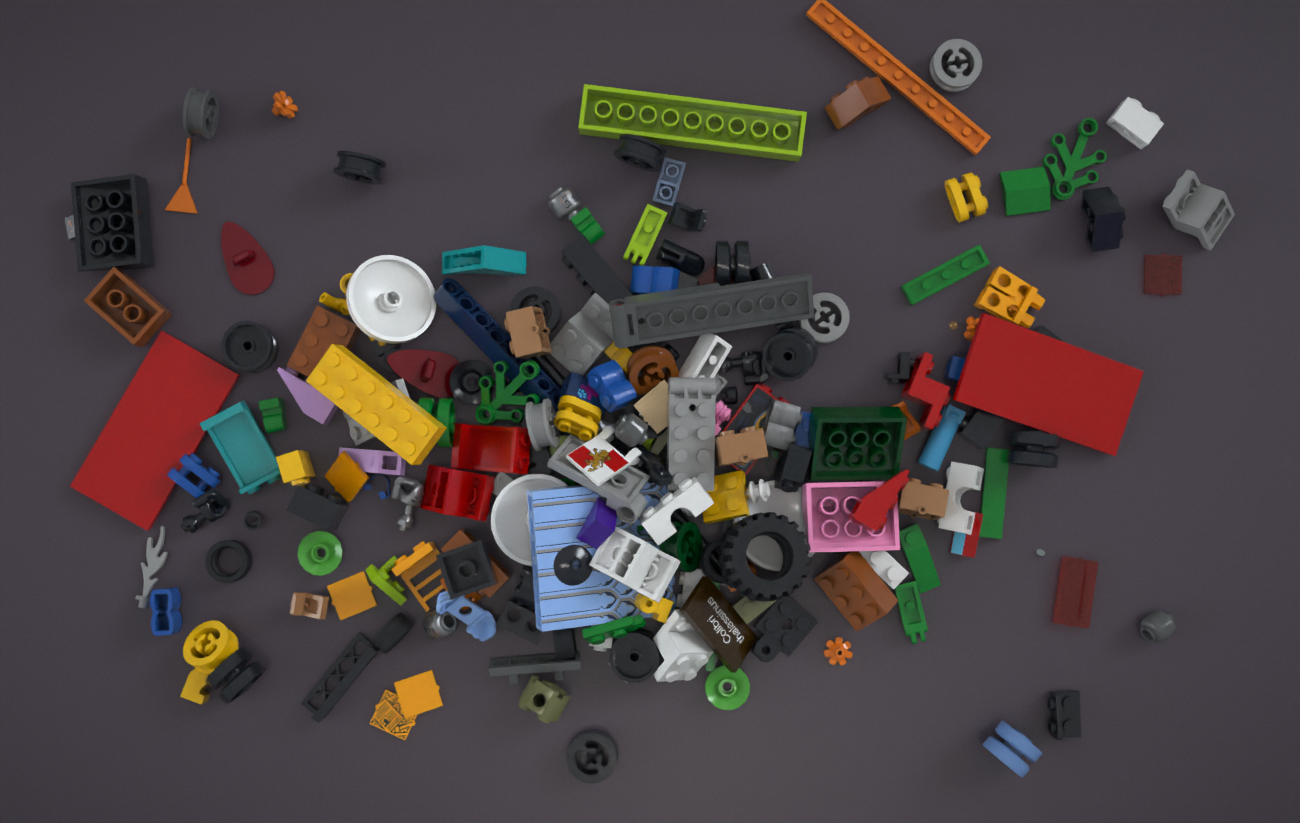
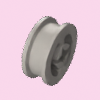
[929,39,982,93]
[799,293,850,344]
[525,398,560,452]

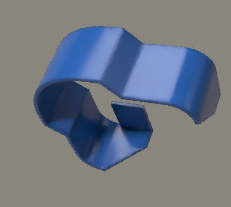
[363,475,391,499]

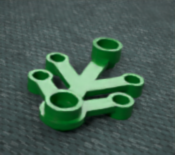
[1042,118,1107,200]
[475,360,540,425]

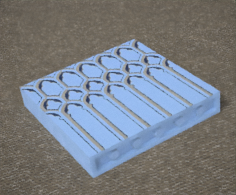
[527,481,676,632]

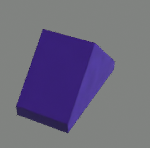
[576,497,617,549]

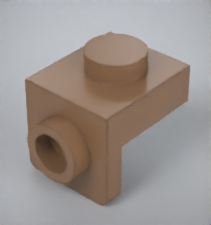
[290,592,329,619]

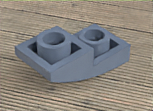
[653,157,686,206]

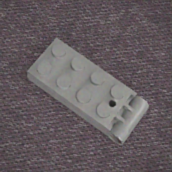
[666,377,716,491]

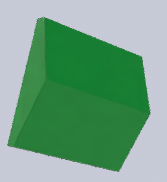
[999,166,1051,216]

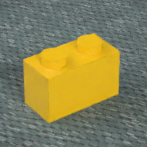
[276,450,316,486]

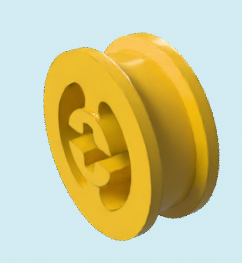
[183,620,239,675]

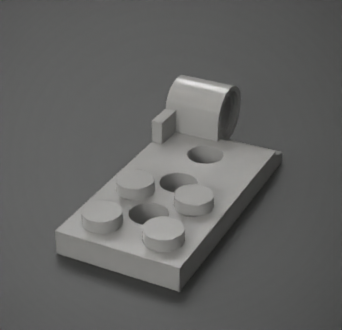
[547,434,650,524]

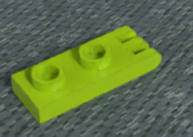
[623,204,668,266]

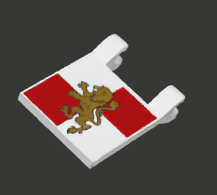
[566,425,642,486]

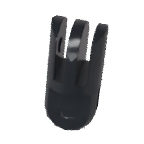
[656,239,705,276]

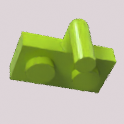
[366,555,407,606]

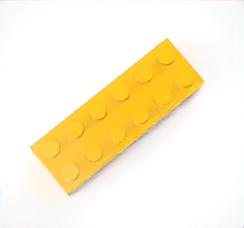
[306,344,447,465]

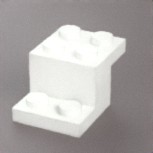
[589,526,681,603]
[653,609,713,682]

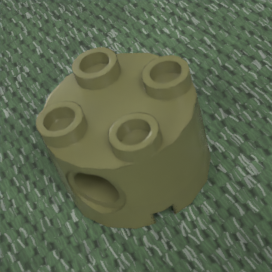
[518,674,572,724]

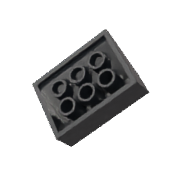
[71,174,154,272]

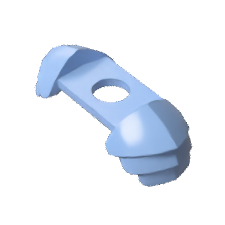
[436,591,496,642]

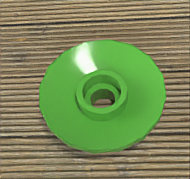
[297,531,343,576]
[705,665,750,710]

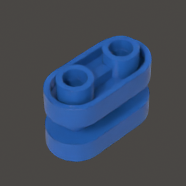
[167,453,220,498]

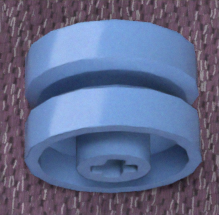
[982,720,1043,779]

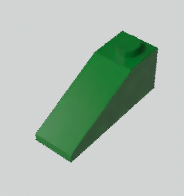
[899,523,941,594]

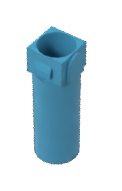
[917,404,966,472]

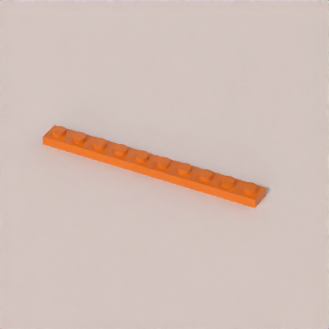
[806,0,991,156]

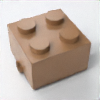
[504,306,552,359]
[715,426,768,467]
[897,478,949,521]

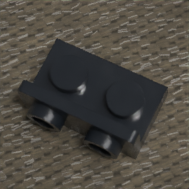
[1047,690,1081,740]

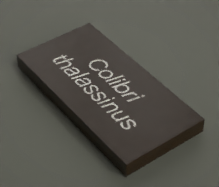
[679,576,757,673]

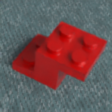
[900,352,951,431]
[420,464,495,522]

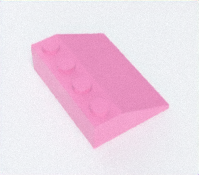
[801,481,900,553]

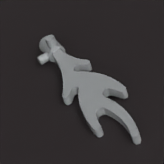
[135,526,168,609]

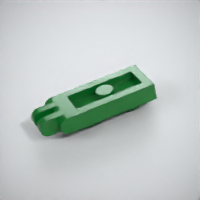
[894,580,928,644]
[582,615,646,645]

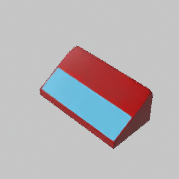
[949,512,983,558]

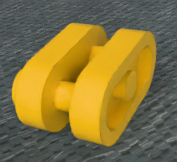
[945,172,988,223]
[554,395,602,441]

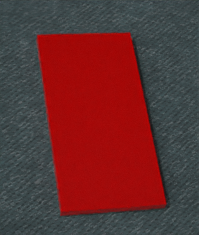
[952,313,1144,456]
[70,330,240,531]

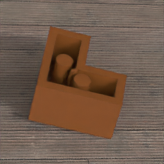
[824,76,892,130]

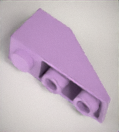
[277,366,338,425]
[338,447,406,475]

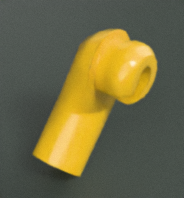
[319,292,350,315]

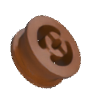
[626,345,679,395]

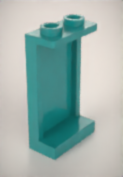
[199,400,281,495]

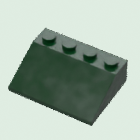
[809,407,907,481]

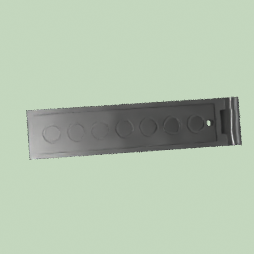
[609,273,814,348]

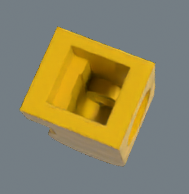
[604,342,633,374]
[635,593,673,624]
[180,669,210,705]

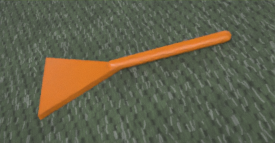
[165,138,198,214]

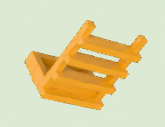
[391,541,444,612]

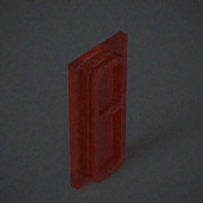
[1052,556,1099,629]

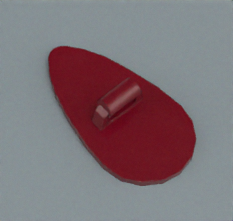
[221,221,275,295]
[387,349,460,398]

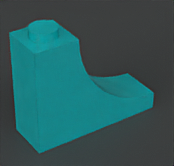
[442,245,527,276]

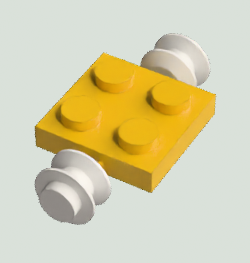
[681,470,770,524]

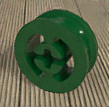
[659,522,703,573]

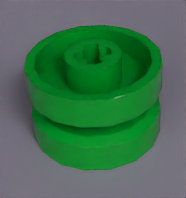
[418,398,456,448]

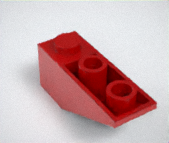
[848,469,910,532]

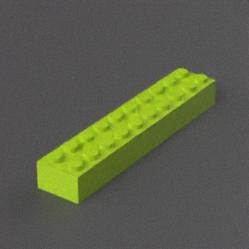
[578,84,807,162]

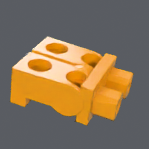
[973,266,1045,328]

